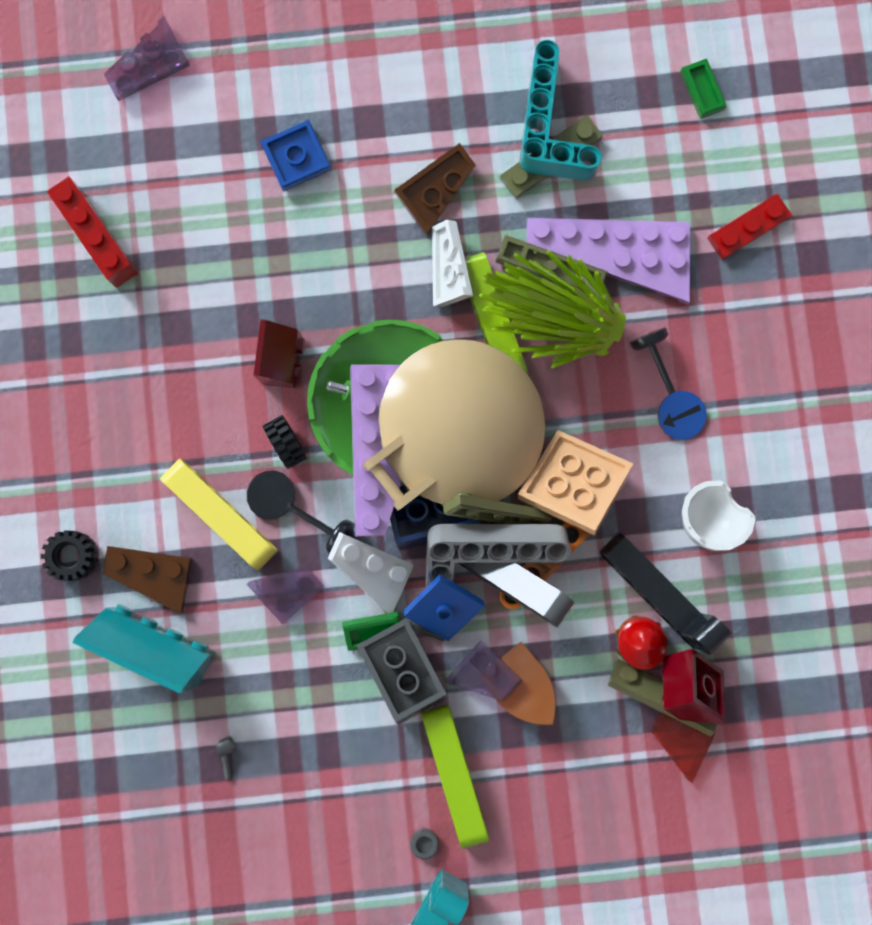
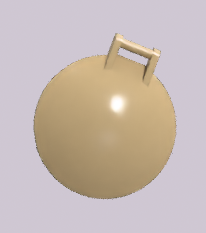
[362,340,545,511]

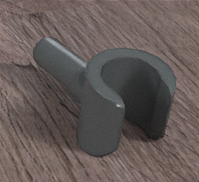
[410,621,445,642]
[216,736,236,779]

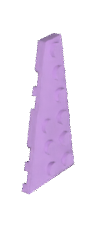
[526,218,690,304]
[350,365,401,537]

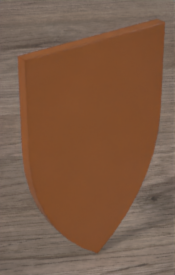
[478,642,556,725]

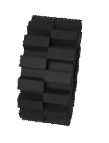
[263,415,307,469]
[41,530,98,581]

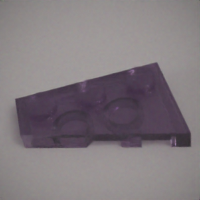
[104,16,190,101]

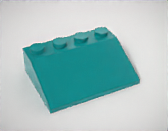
[72,604,214,694]

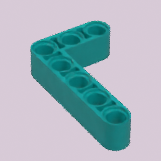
[519,40,602,181]
[410,869,469,925]

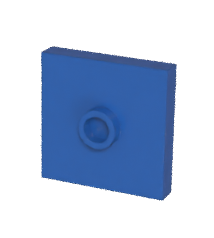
[260,120,332,192]
[404,574,485,641]

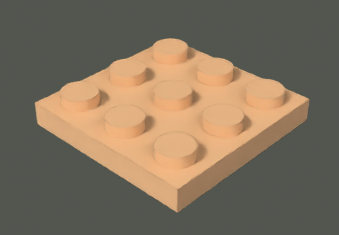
[518,430,633,536]

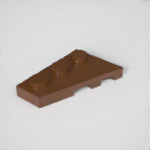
[394,143,476,236]
[102,546,192,614]

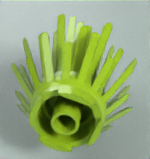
[479,250,626,368]

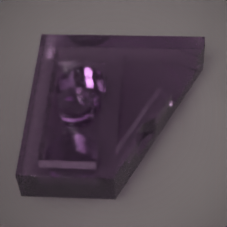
[247,566,325,625]

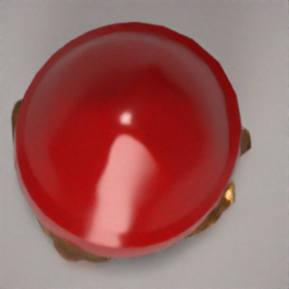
[615,615,667,671]

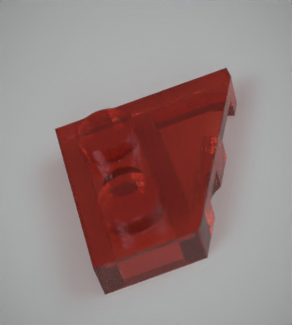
[650,712,716,783]

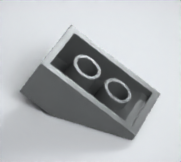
[357,618,449,725]

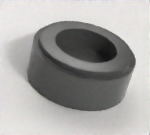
[410,828,439,860]

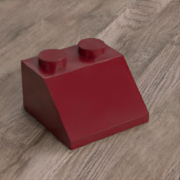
[253,319,305,388]
[662,649,726,725]

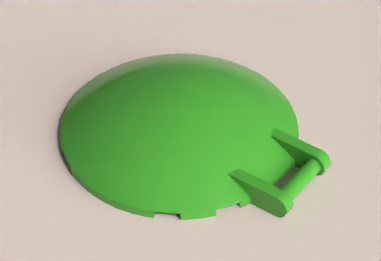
[307,320,445,485]

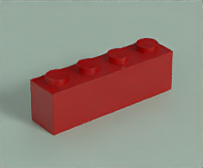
[46,176,139,288]

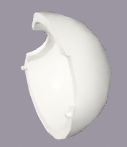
[681,480,755,551]

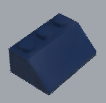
[390,485,479,551]

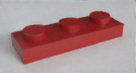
[707,193,792,260]

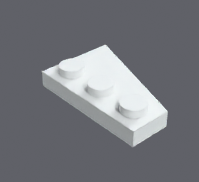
[432,220,473,307]
[328,532,414,614]

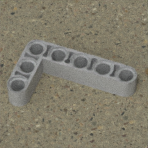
[425,524,571,587]

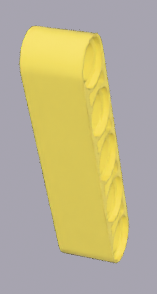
[160,458,278,571]

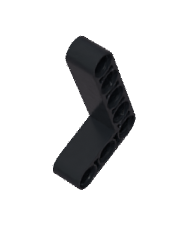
[599,532,732,655]

